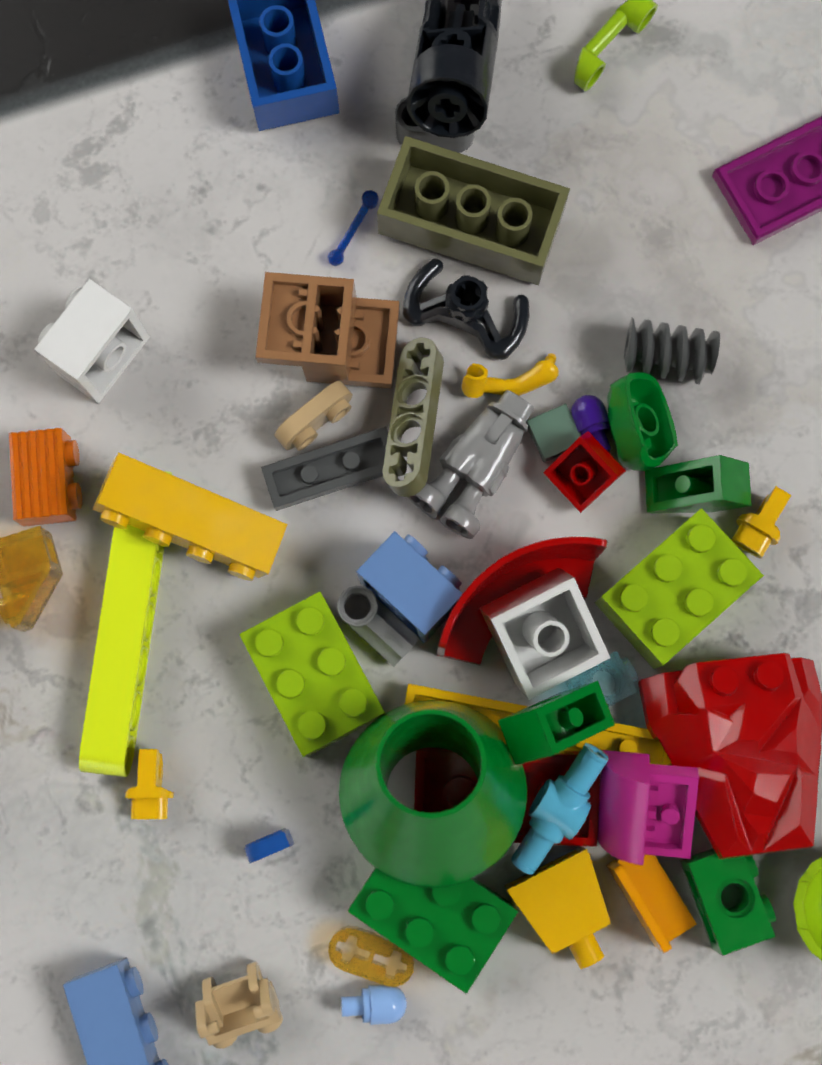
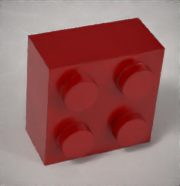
[543,431,626,513]

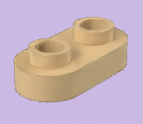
[274,381,353,451]

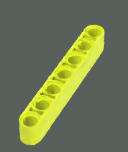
[79,471,172,777]

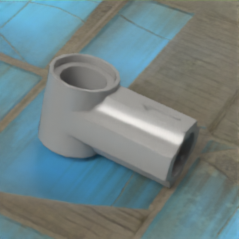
[337,586,420,667]

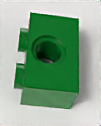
[498,681,615,765]
[679,848,776,956]

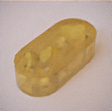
[328,925,414,987]

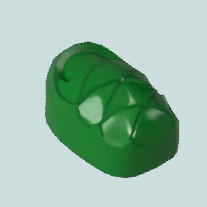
[607,372,678,471]

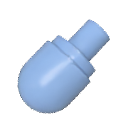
[341,984,407,1025]

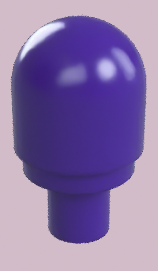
[571,395,611,452]

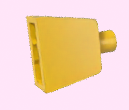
[504,846,610,969]

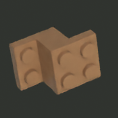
[255,272,400,389]

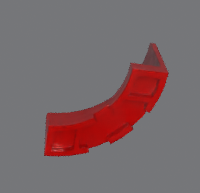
[437,537,608,666]

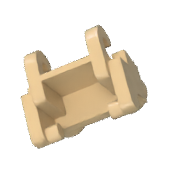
[195,962,283,1049]

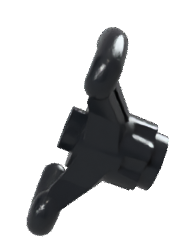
[402,258,530,360]

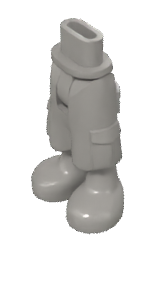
[408,390,534,539]

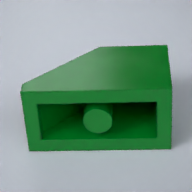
[645,455,752,513]

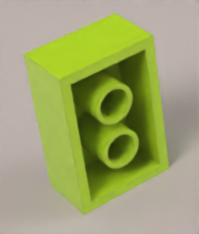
[594,508,764,669]
[239,591,385,757]

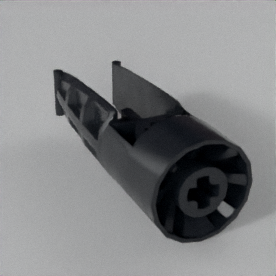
[407,0,502,138]

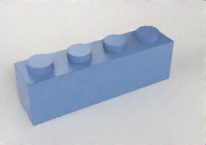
[63,958,168,1065]

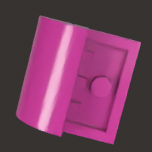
[597,750,699,865]

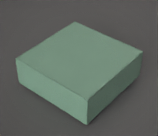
[526,404,581,462]

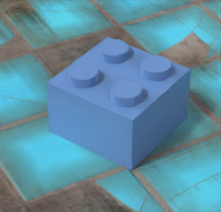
[356,531,463,643]

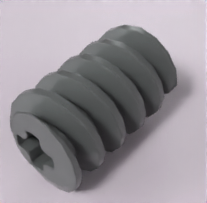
[624,317,720,385]

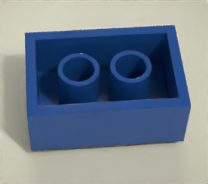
[228,0,340,131]

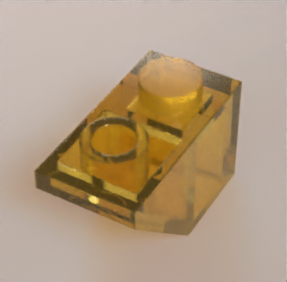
[0,526,63,632]

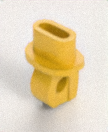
[731,486,791,558]
[125,749,174,819]

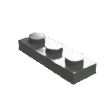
[261,426,388,511]

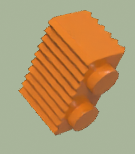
[9,428,82,526]

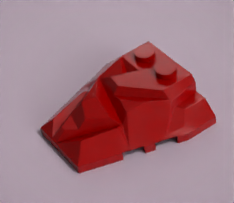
[638,653,822,859]

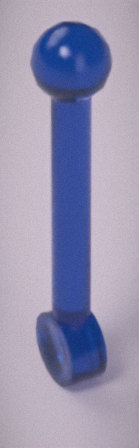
[327,190,378,266]

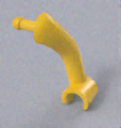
[461,353,559,398]

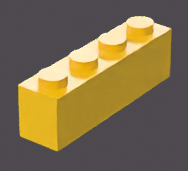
[92,453,288,581]

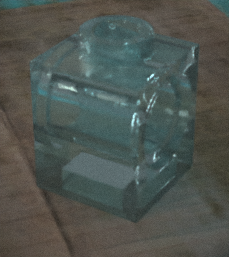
[565,651,639,707]

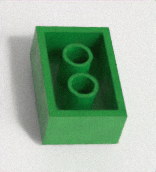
[347,868,519,994]

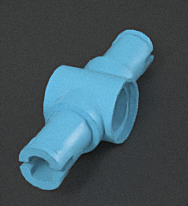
[511,743,609,875]

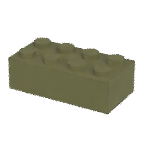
[377,136,570,286]

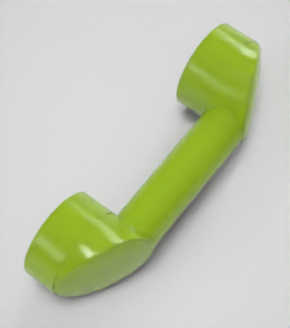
[574,0,658,92]

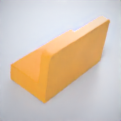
[606,855,697,953]

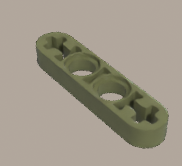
[382,337,444,497]

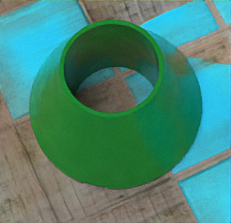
[339,700,527,888]

